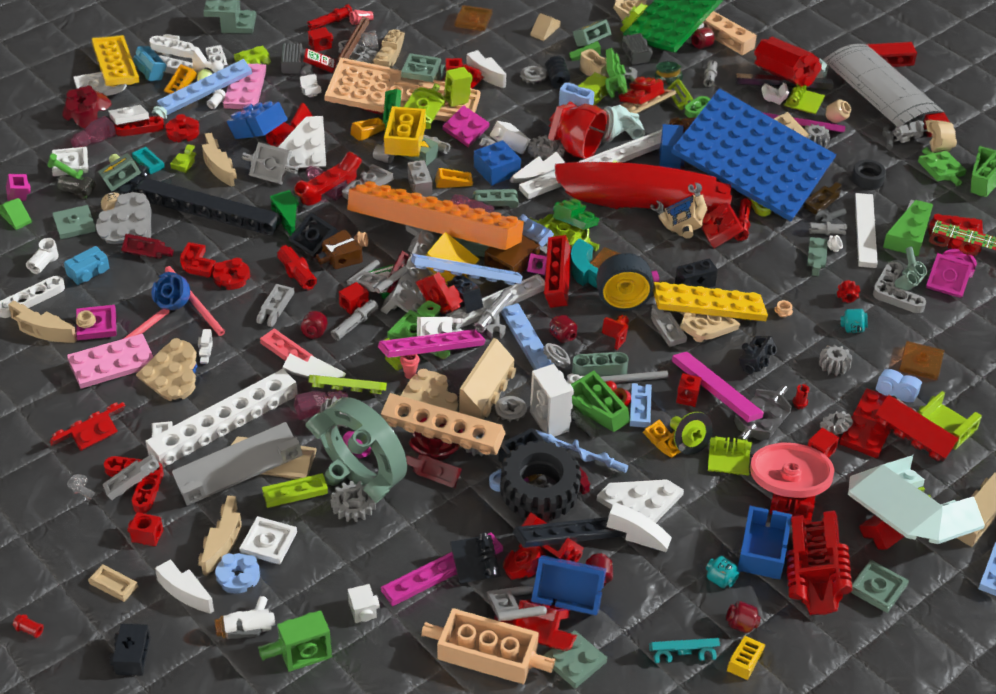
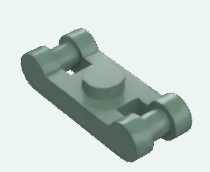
[473,189,519,208]

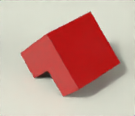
[859,515,904,550]

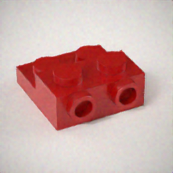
[618,76,665,105]
[415,272,463,314]

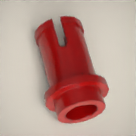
[792,384,810,409]
[13,614,44,638]

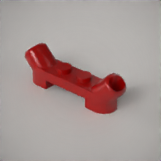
[294,152,362,206]

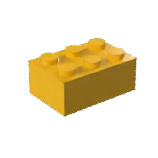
[384,106,426,157]

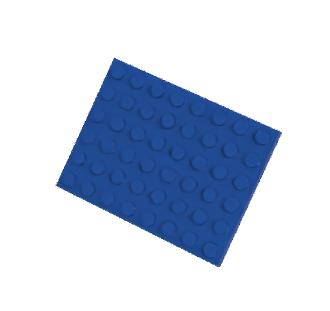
[671,88,836,222]

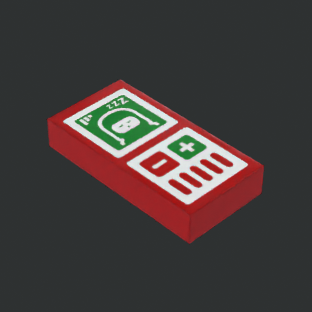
[303,48,336,73]

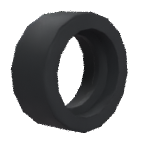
[852,159,886,190]

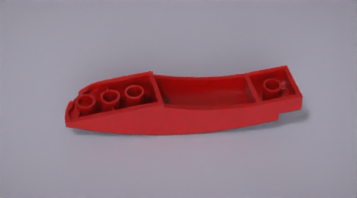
[554,162,732,214]

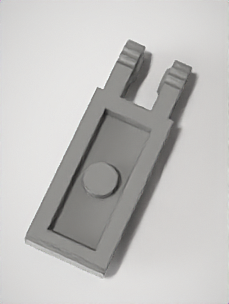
[256,284,294,327]

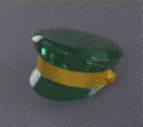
[655,61,683,85]

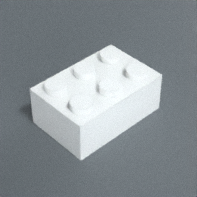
[530,364,574,437]

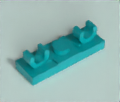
[649,638,720,663]

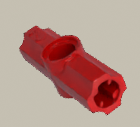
[277,245,317,290]

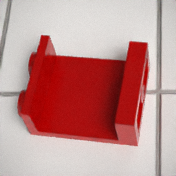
[522,513,584,562]

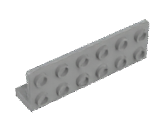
[381,229,439,314]
[172,422,302,506]

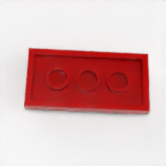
[839,388,904,459]

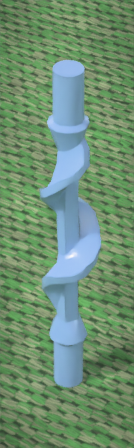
[536,430,628,473]

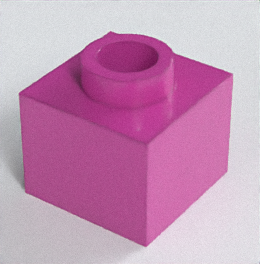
[527,253,547,275]

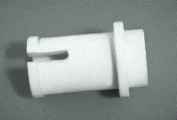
[207,89,226,109]

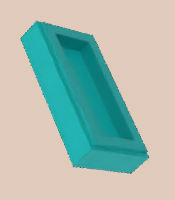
[131,147,165,175]

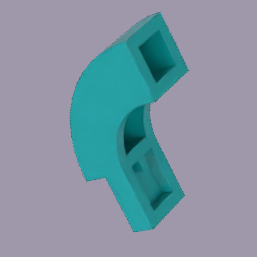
[570,238,598,289]

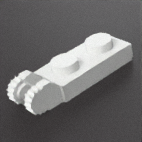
[417,317,464,336]

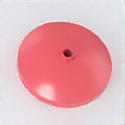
[750,443,834,498]

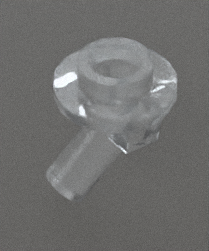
[67,474,95,500]

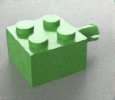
[258,610,332,672]

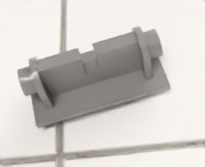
[893,120,927,143]

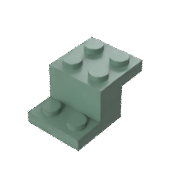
[203,0,256,34]
[401,53,445,82]

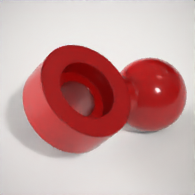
[605,381,631,407]

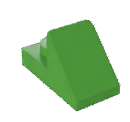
[0,198,32,230]

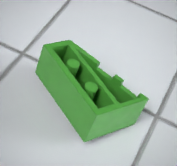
[970,146,996,197]
[883,200,933,256]
[571,370,630,432]

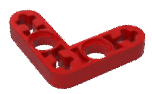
[104,456,164,513]

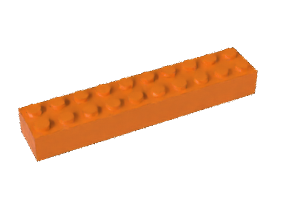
[347,181,524,250]

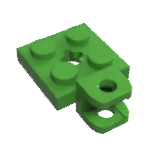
[605,48,627,98]
[387,301,441,339]

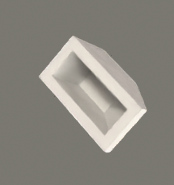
[490,121,530,154]

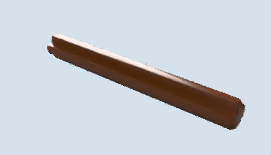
[337,16,369,63]

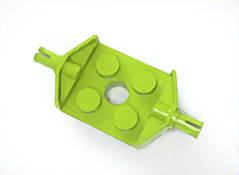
[404,84,445,129]
[529,214,599,252]

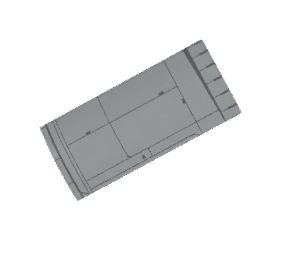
[823,44,944,128]

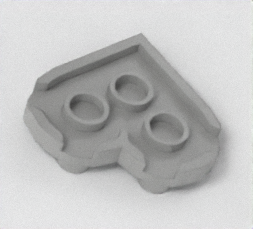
[96,192,151,244]

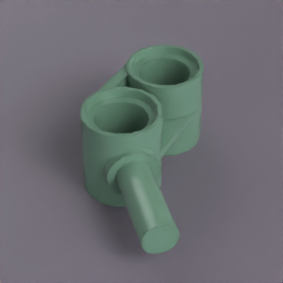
[895,247,927,291]

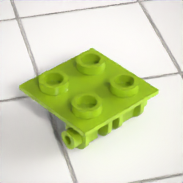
[785,85,825,114]
[708,436,752,476]

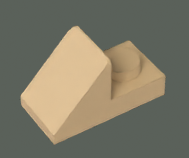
[531,13,560,41]

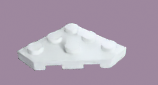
[278,116,326,169]
[597,480,684,523]

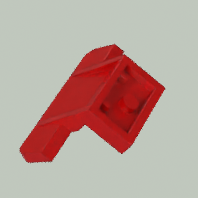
[494,599,577,651]

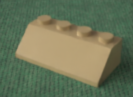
[459,338,516,420]

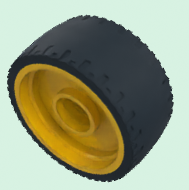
[597,253,653,311]

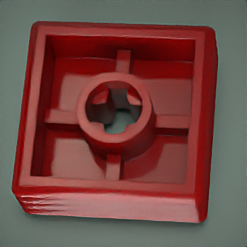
[701,202,744,248]

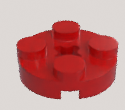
[165,114,199,142]
[213,258,250,290]
[503,544,546,579]

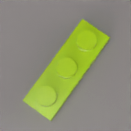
[262,473,328,508]

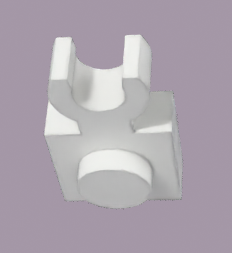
[198,329,213,364]

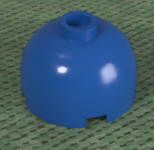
[151,272,191,310]

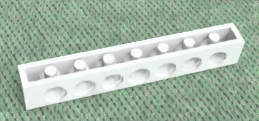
[146,369,297,467]

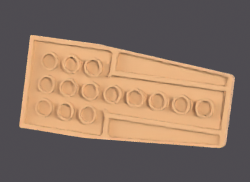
[324,58,481,122]

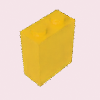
[425,232,479,284]

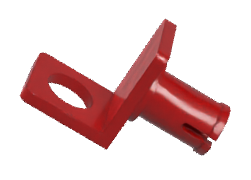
[602,315,629,350]

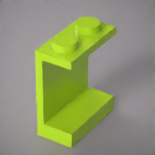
[917,391,982,450]

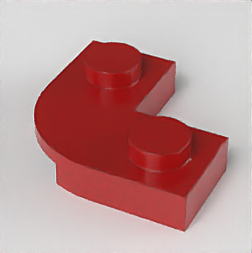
[180,242,216,278]

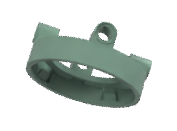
[305,397,407,503]

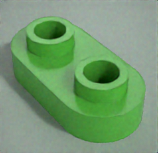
[684,96,711,118]

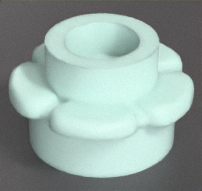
[152,106,167,119]

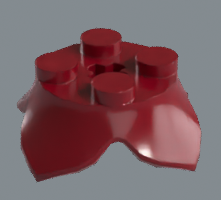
[63,85,112,130]
[409,418,463,461]

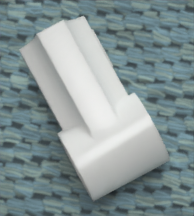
[26,238,59,274]

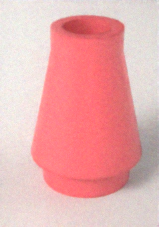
[349,10,373,25]
[400,354,420,379]

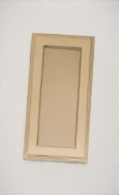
[88,564,138,602]

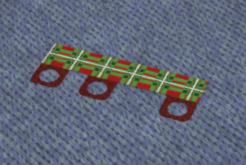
[929,220,996,256]

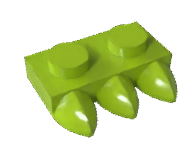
[620,3,648,32]
[234,46,271,65]

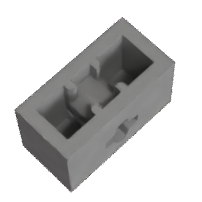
[408,160,432,197]

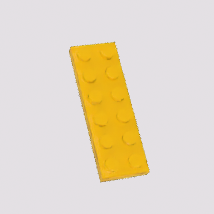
[92,35,139,87]
[653,282,768,322]

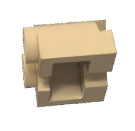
[926,120,957,153]

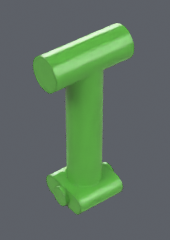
[47,153,83,183]

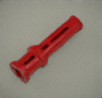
[307,4,352,31]
[734,198,752,241]

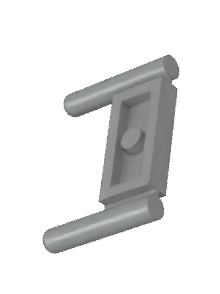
[347,260,408,293]
[487,585,547,621]

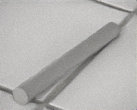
[601,371,668,383]

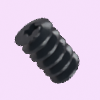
[545,56,570,89]

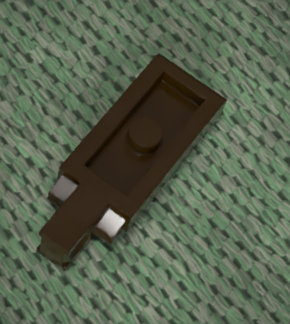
[803,182,842,215]

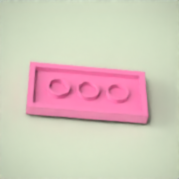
[223,64,266,109]
[67,334,153,389]

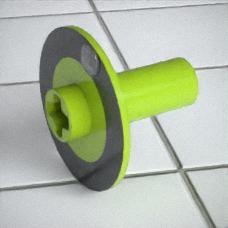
[670,412,713,455]

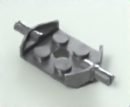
[734,385,792,441]

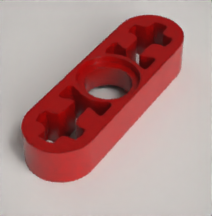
[115,116,165,137]

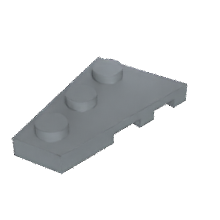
[342,164,394,199]

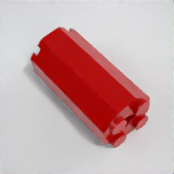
[754,37,822,87]

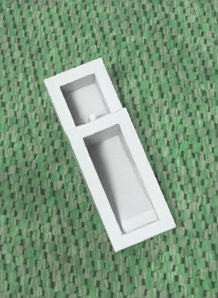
[467,50,506,88]
[510,152,565,183]
[282,353,346,379]
[607,502,671,552]
[155,559,214,613]

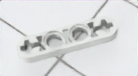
[0,276,65,318]

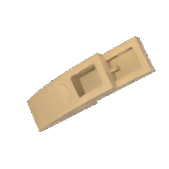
[373,29,405,67]
[202,133,237,186]
[8,300,77,343]
[198,495,242,575]

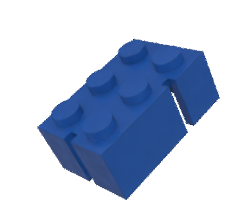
[226,101,288,139]
[737,506,792,579]
[531,555,607,615]

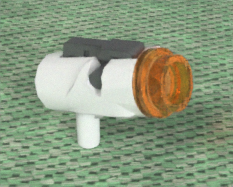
[215,596,275,639]

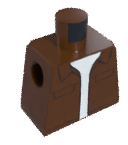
[316,229,363,269]

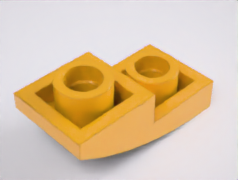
[643,420,681,458]

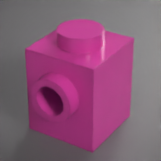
[6,174,31,201]

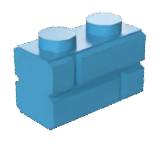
[133,46,167,81]
[64,246,110,285]

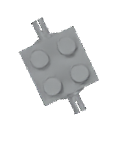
[242,142,298,185]

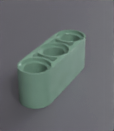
[572,352,628,377]

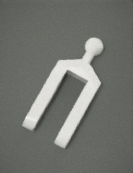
[150,36,224,77]

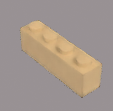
[957,473,996,547]

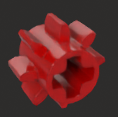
[837,280,860,303]

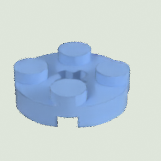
[215,553,260,594]

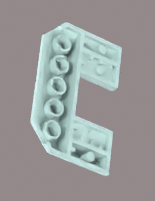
[848,455,985,544]

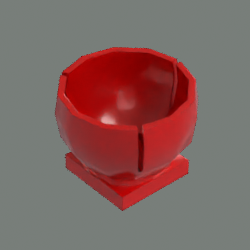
[548,104,607,159]

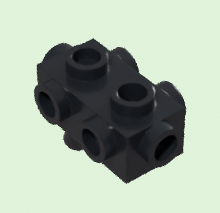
[739,336,777,374]

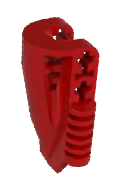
[786,510,852,615]

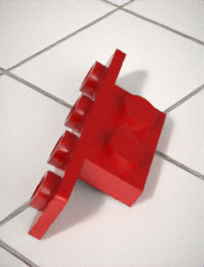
[50,402,126,451]

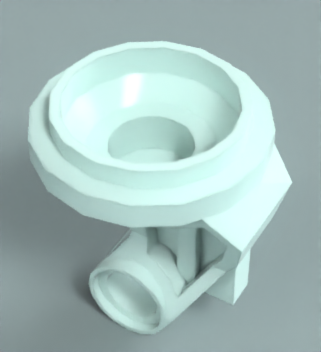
[596,105,645,143]

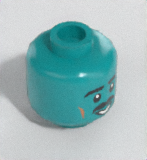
[841,308,868,333]
[706,556,739,588]

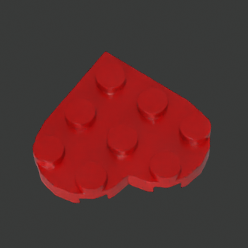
[928,214,983,256]

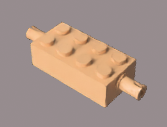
[421,608,555,684]

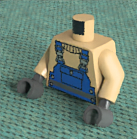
[651,182,707,238]

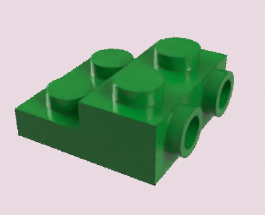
[553,199,600,230]

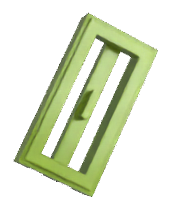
[666,78,694,110]

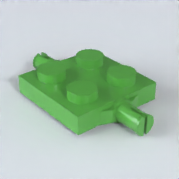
[918,147,966,186]

